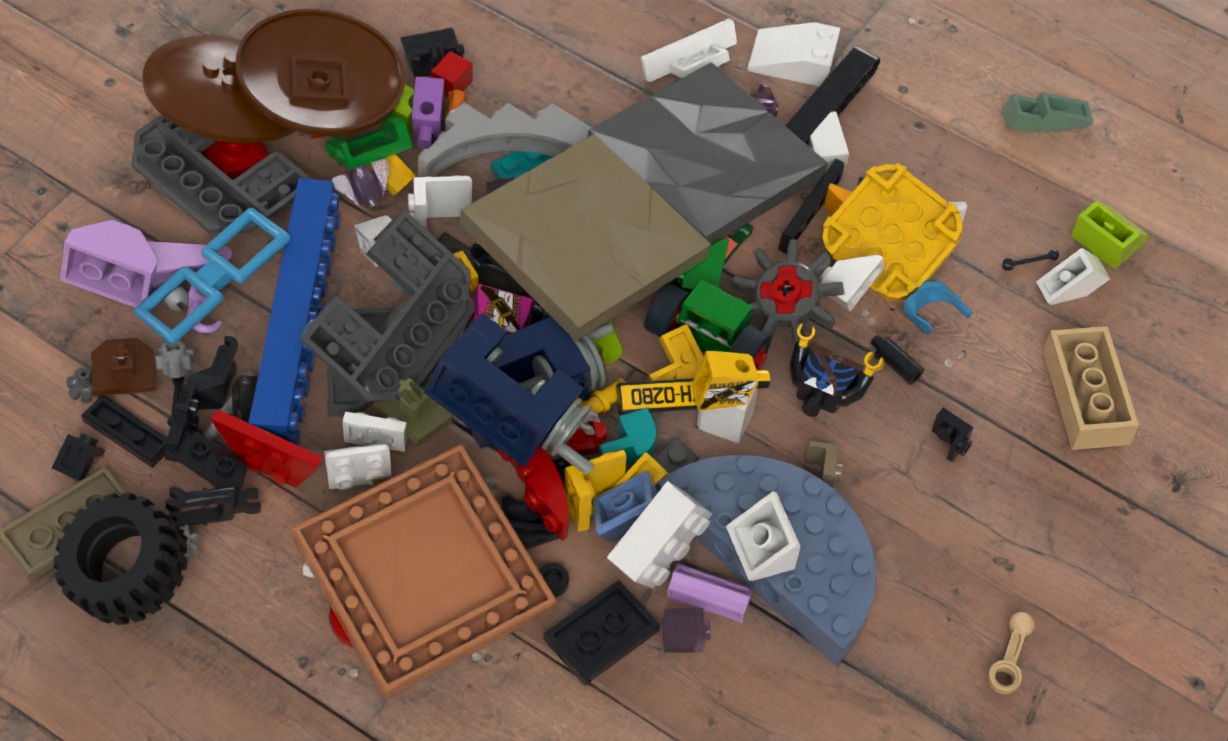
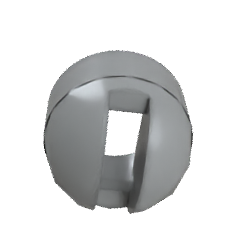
[163,286,189,312]

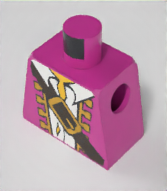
[471,284,533,336]

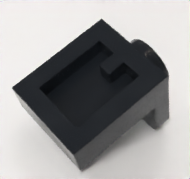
[932,407,974,462]
[52,433,105,481]

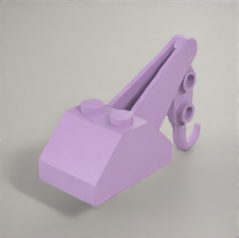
[60,220,232,333]

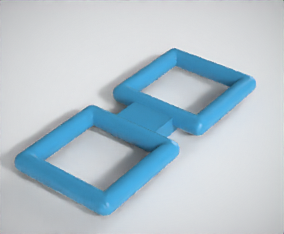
[134,208,290,344]

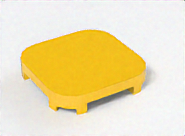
[822,163,963,302]

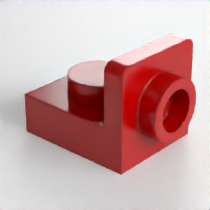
[566,412,607,455]

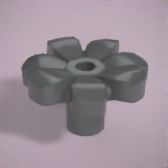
[66,367,101,403]

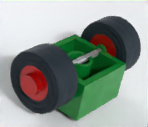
[644,280,771,370]

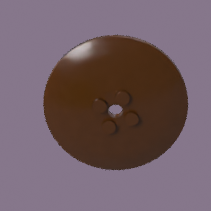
[235,9,405,136]
[142,36,295,143]

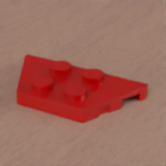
[211,409,324,488]

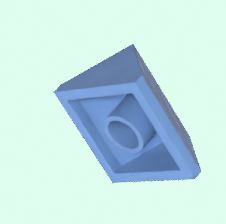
[592,471,658,542]

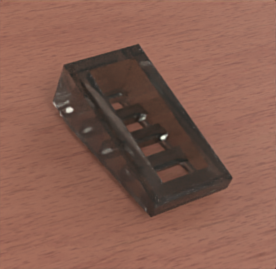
[231,375,258,423]

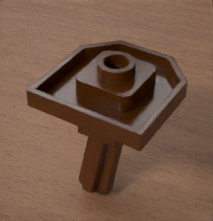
[91,338,156,396]

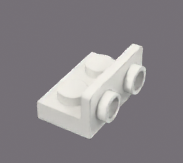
[342,412,408,452]

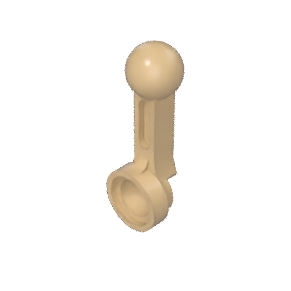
[988,612,1035,694]

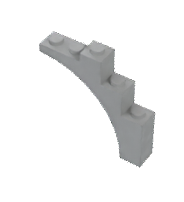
[418,102,591,177]

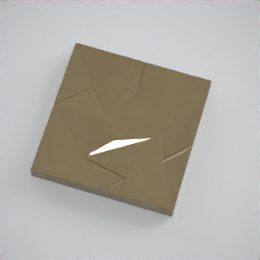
[459,133,712,341]

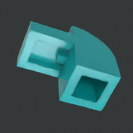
[598,408,657,466]

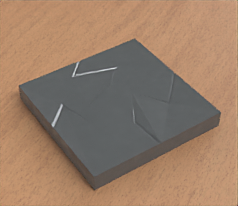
[587,62,827,245]

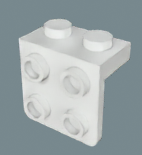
[408,175,472,230]
[324,442,391,490]

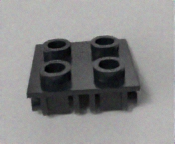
[400,27,465,78]

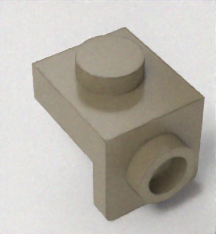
[804,441,843,487]

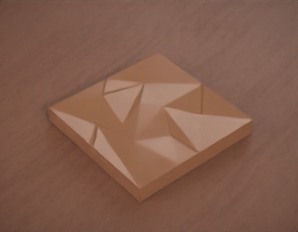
[291,444,558,701]

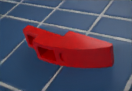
[497,448,569,541]

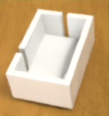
[607,481,712,589]

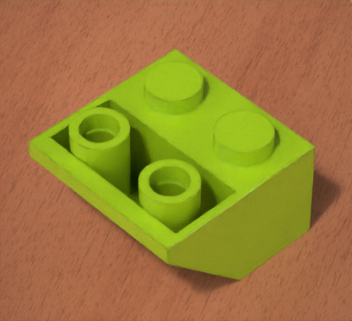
[1070,201,1151,270]

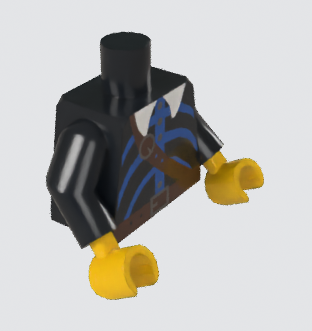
[789,323,884,417]

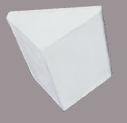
[697,389,758,444]
[726,491,801,581]

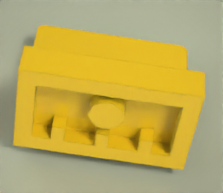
[565,450,627,532]

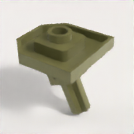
[377,378,453,446]

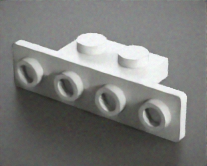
[641,19,737,82]

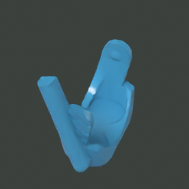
[903,280,973,334]

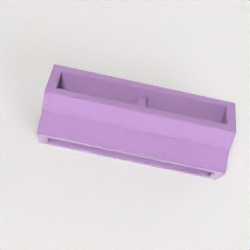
[667,564,753,623]

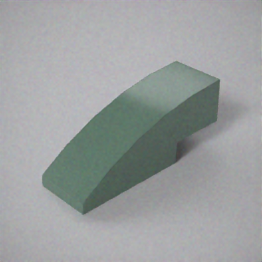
[1002,92,1094,132]

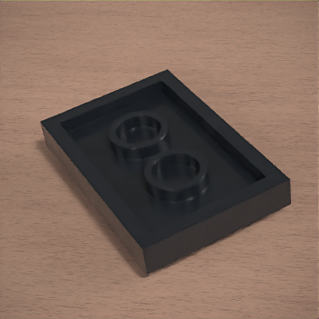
[543,580,660,686]

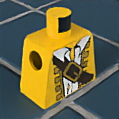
[691,351,770,411]

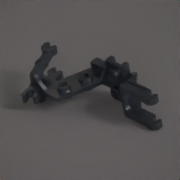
[165,336,261,527]

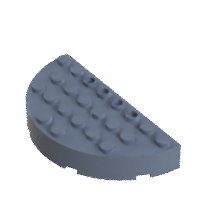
[656,455,876,667]

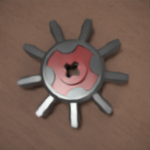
[733,239,845,344]

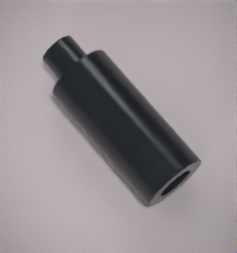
[871,335,925,385]

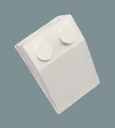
[747,22,840,87]

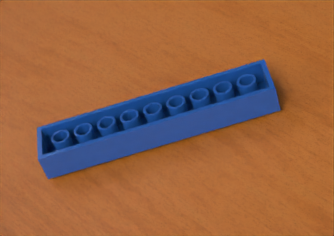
[249,178,341,446]

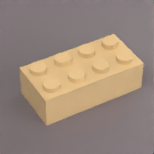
[1043,326,1139,450]

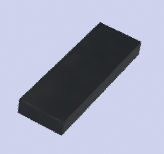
[81,395,167,468]

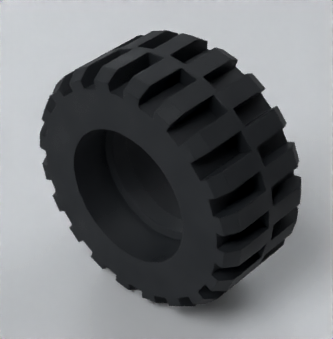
[54,493,188,625]

